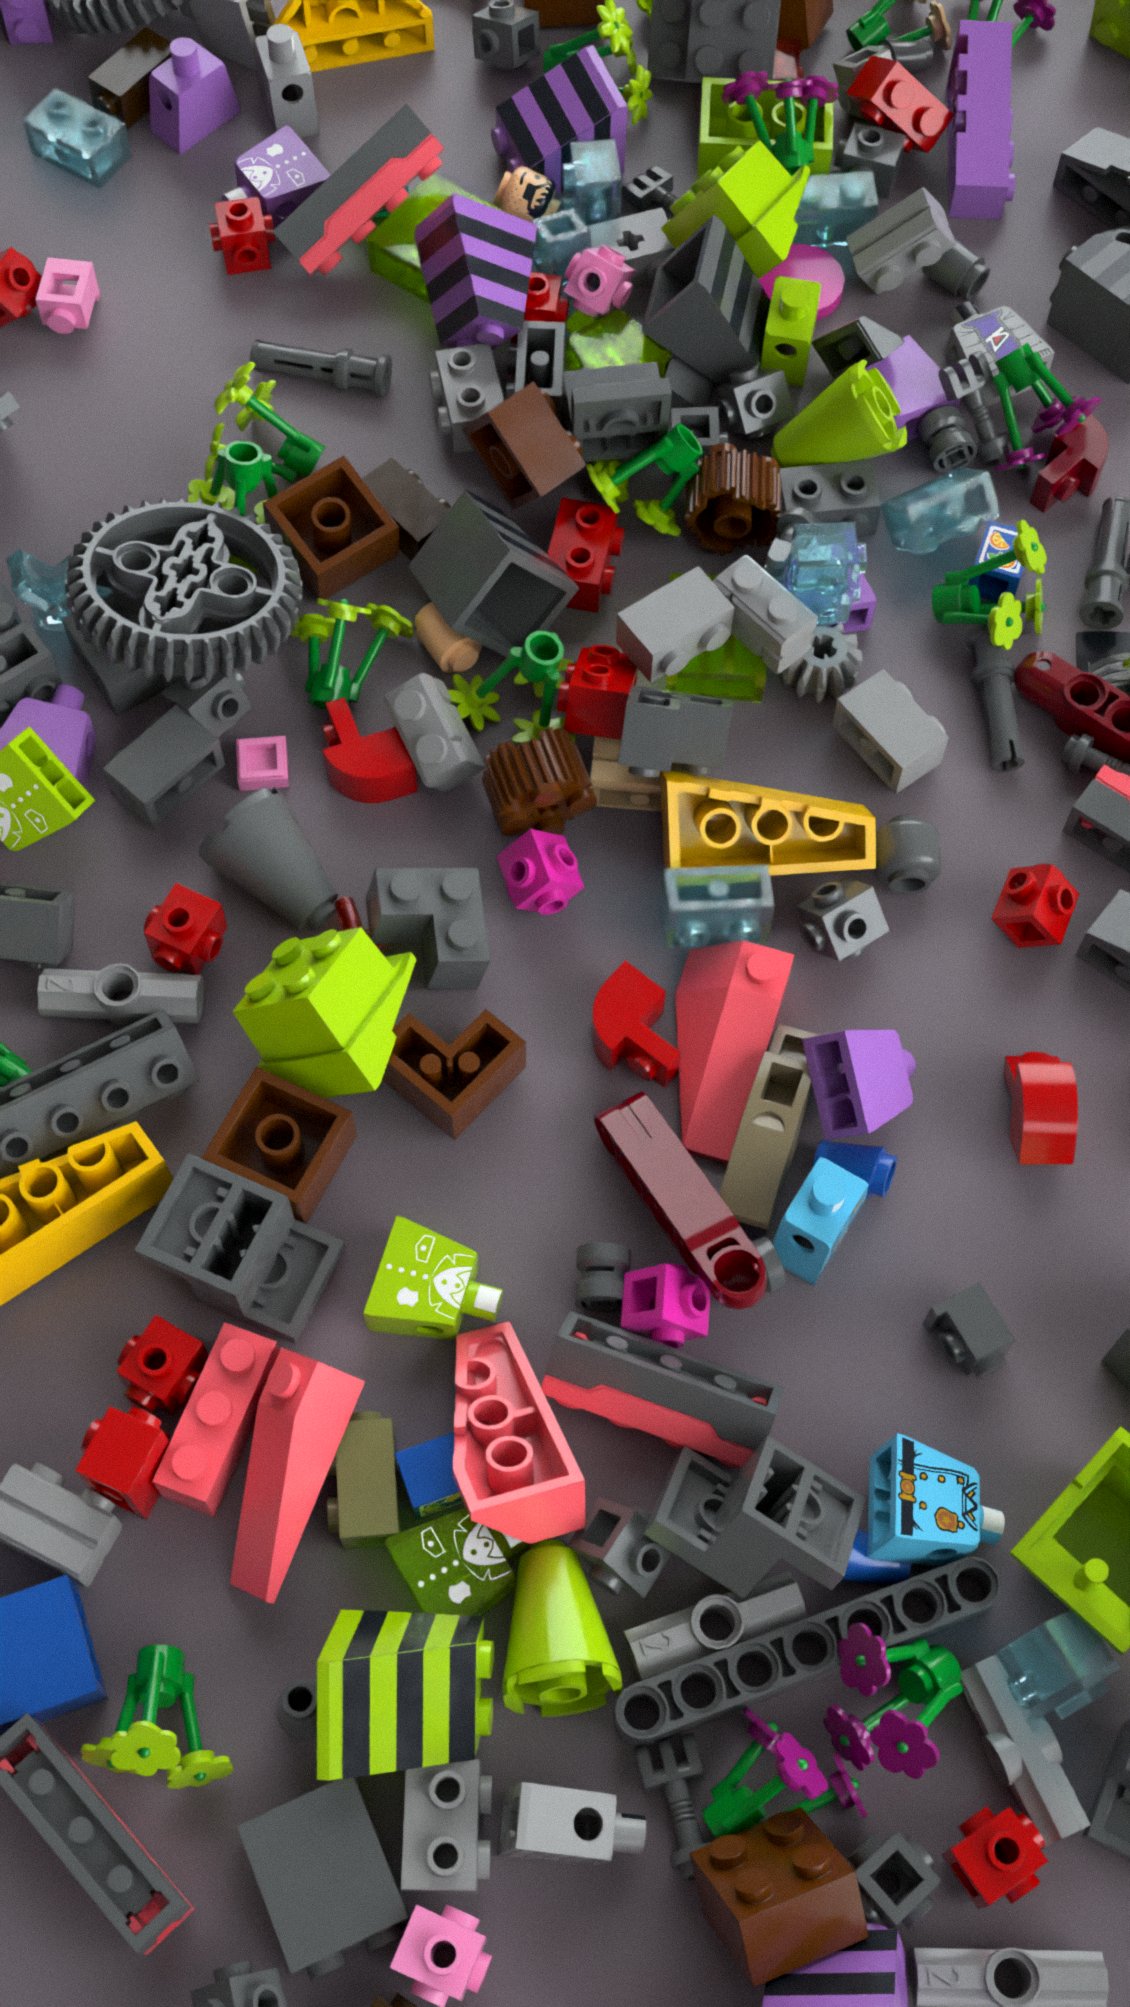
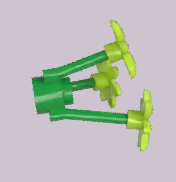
[543,0,653,125]
[204,362,325,483]
[448,631,575,745]

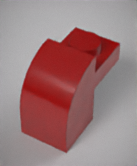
[321,697,418,804]
[592,960,681,1088]
[1003,1051,1078,1164]

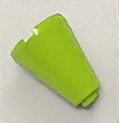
[771,359,907,468]
[502,1540,622,1717]

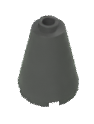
[199,787,338,930]

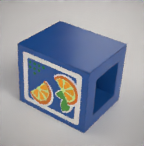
[968,520,1025,602]
[395,1432,464,1520]

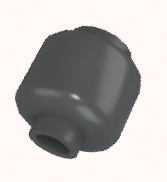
[875,815,941,894]

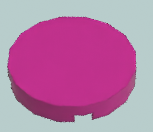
[758,243,845,321]

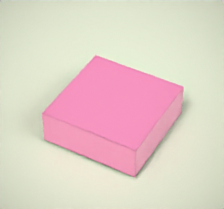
[236,735,289,791]

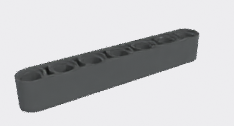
[613,1556,1001,1747]

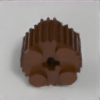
[685,443,782,556]
[482,727,597,836]

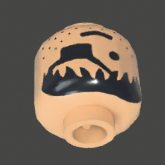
[492,166,561,233]

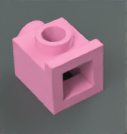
[36,257,100,334]

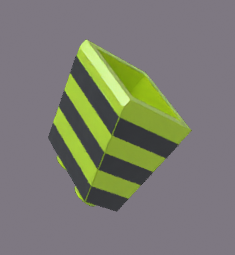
[317,1609,494,1781]

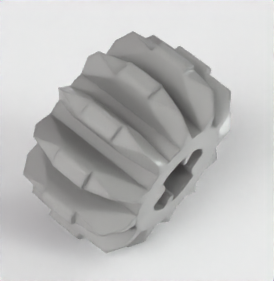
[782,616,863,704]

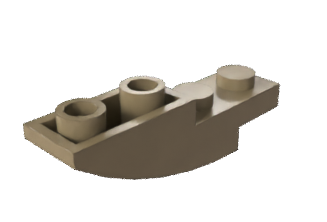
[719,1024,820,1230]

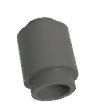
[922,237,990,300]

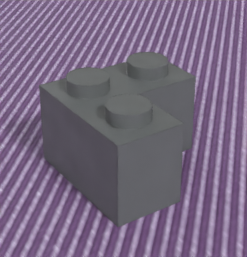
[618,686,733,777]
[365,868,490,990]

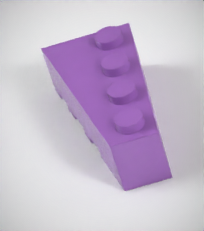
[945,20,1015,220]

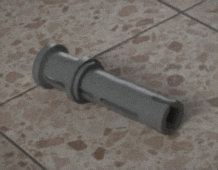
[250,339,392,397]
[1079,496,1130,629]
[965,625,1025,772]

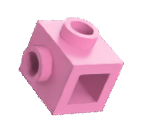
[563,244,637,317]
[390,1905,493,2007]

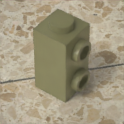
[327,1411,402,1550]

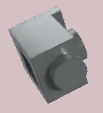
[923,1282,1015,1379]

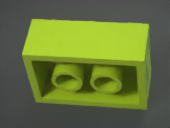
[696,77,834,189]

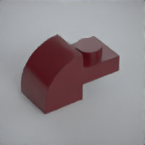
[1029,414,1109,513]

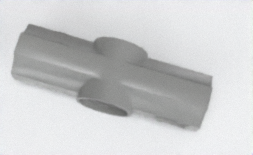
[37,963,204,1028]
[623,1571,808,1681]
[960,1652,1091,1849]
[909,1947,1109,2007]

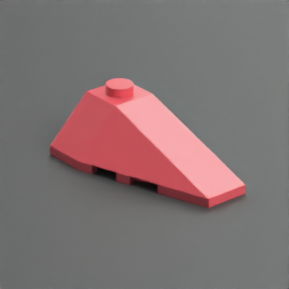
[675,940,794,1165]
[453,1321,586,1544]
[230,1347,365,1604]

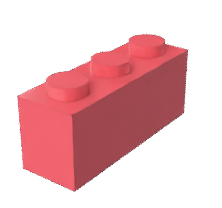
[152,1322,280,1517]

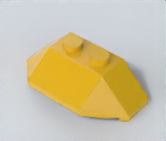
[272,0,435,72]

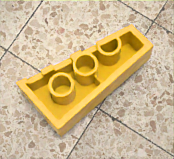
[660,770,876,883]
[0,1121,174,1306]

